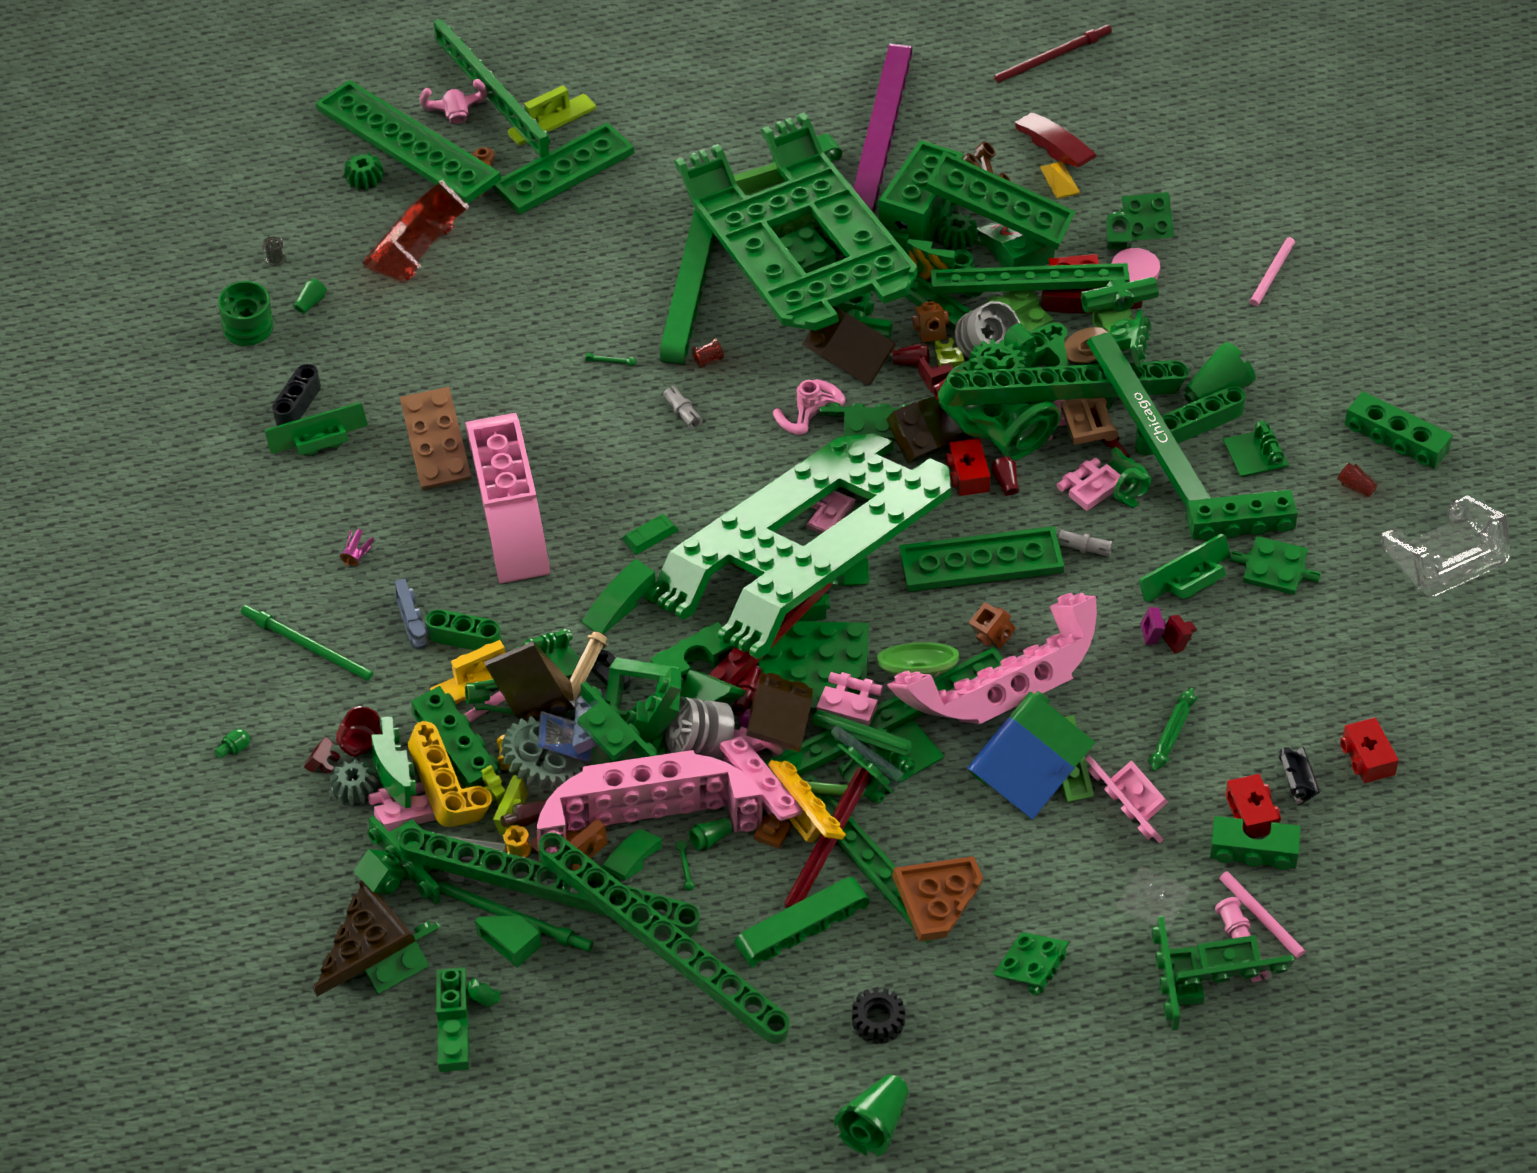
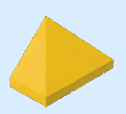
[1041,162,1079,199]

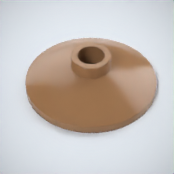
[1065,327,1108,364]

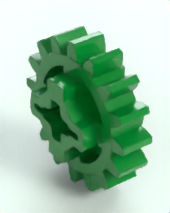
[969,339,1025,371]

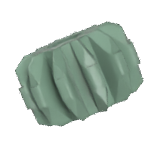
[330,758,378,807]

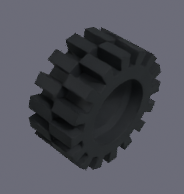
[852,987,905,1044]

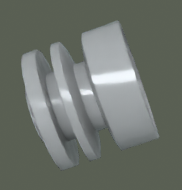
[955,301,1020,358]
[665,697,735,760]

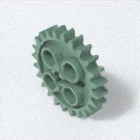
[501,716,591,791]

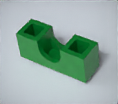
[650,622,735,687]
[1210,816,1300,870]

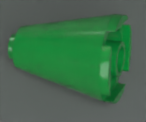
[1184,342,1256,404]
[834,1075,909,1157]

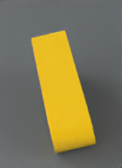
[407,721,492,827]

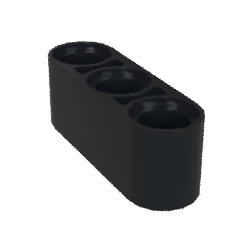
[272,363,321,426]

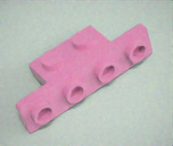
[719,736,803,821]
[1085,755,1168,843]

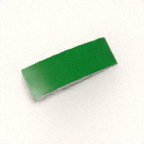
[582,558,656,634]

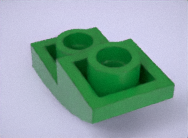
[603,828,662,880]

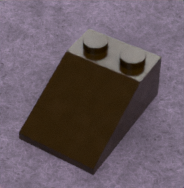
[802,306,896,385]
[886,396,974,464]
[485,641,576,723]
[746,672,813,752]

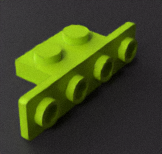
[507,85,596,146]

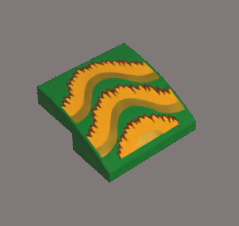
[907,239,955,283]

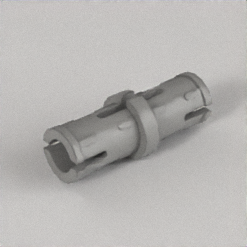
[663,386,703,429]
[1058,529,1113,557]

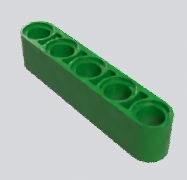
[1135,386,1246,456]
[734,877,870,968]

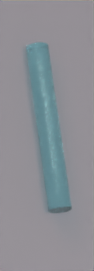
[831,725,904,782]

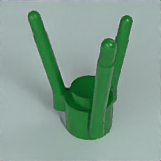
[465,679,514,715]

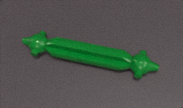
[1147,688,1198,772]

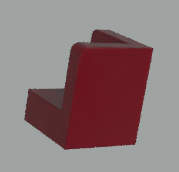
[918,357,953,393]

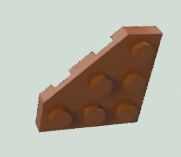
[892,856,983,942]

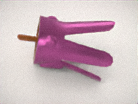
[340,529,374,566]

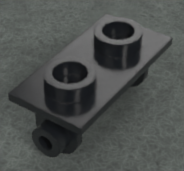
[1279,747,1320,806]

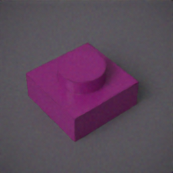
[1140,607,1166,645]

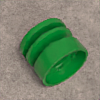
[218,281,274,347]

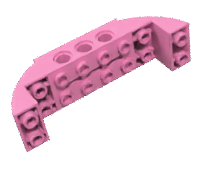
[465,413,551,584]
[887,593,1097,724]
[537,750,763,862]

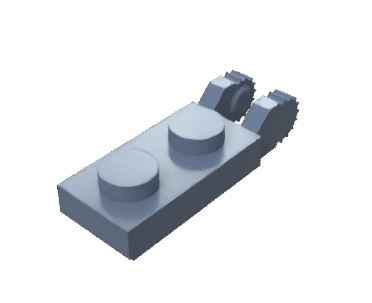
[395,579,427,649]

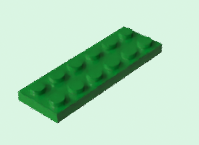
[493,122,635,215]
[925,151,1076,250]
[899,526,1064,592]

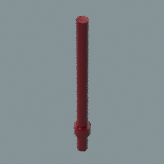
[994,24,1112,83]

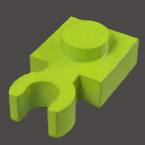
[935,338,965,369]
[481,765,506,807]

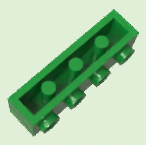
[1186,490,1298,541]
[411,686,500,788]

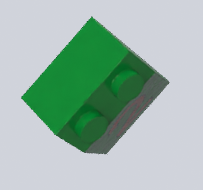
[977,222,1055,267]

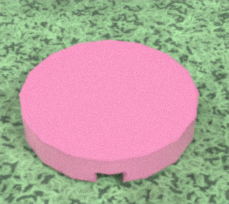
[1112,248,1160,282]

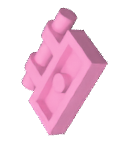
[1057,458,1124,511]
[817,672,884,726]
[368,782,436,831]

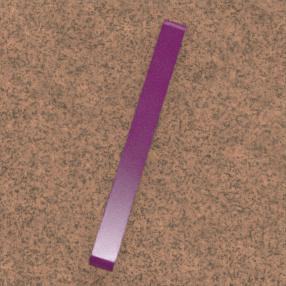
[853,44,912,214]

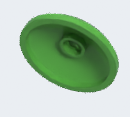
[877,642,959,678]

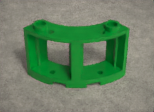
[591,658,683,765]

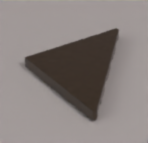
[313,880,416,997]

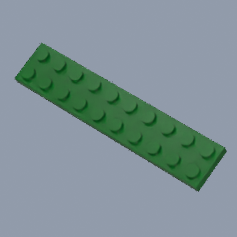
[315,80,502,204]

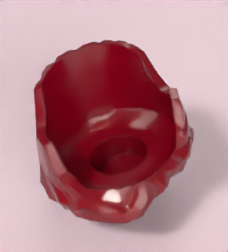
[336,706,382,757]

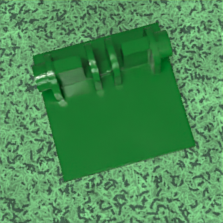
[1121,192,1175,241]
[1223,420,1289,477]
[515,629,580,677]
[868,720,945,783]
[838,743,894,804]
[993,932,1069,996]

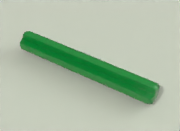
[813,710,912,756]

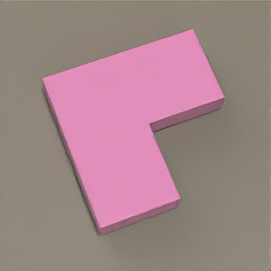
[807,490,855,534]

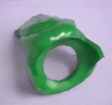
[1107,447,1151,508]

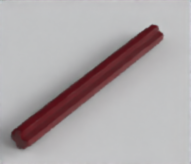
[784,767,871,909]

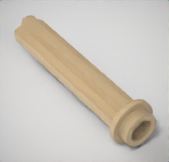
[567,632,607,712]

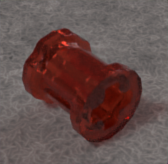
[692,338,724,368]

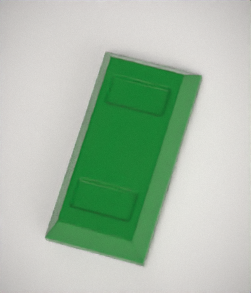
[622,514,679,555]

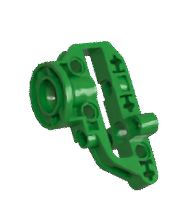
[939,322,1068,461]

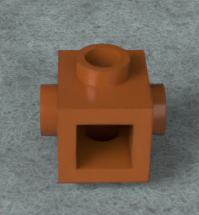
[912,302,949,343]
[969,602,1016,649]

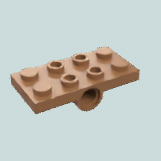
[400,387,472,490]

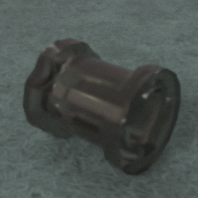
[262,236,286,267]

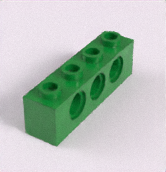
[1344,391,1453,469]

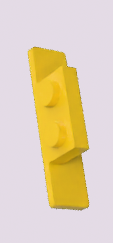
[430,640,505,704]
[768,760,846,843]

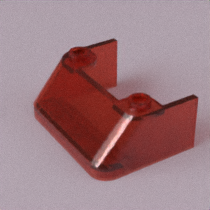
[362,180,469,281]

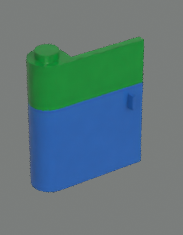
[966,691,1095,820]

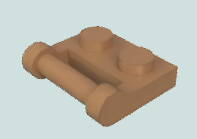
[1061,398,1119,445]

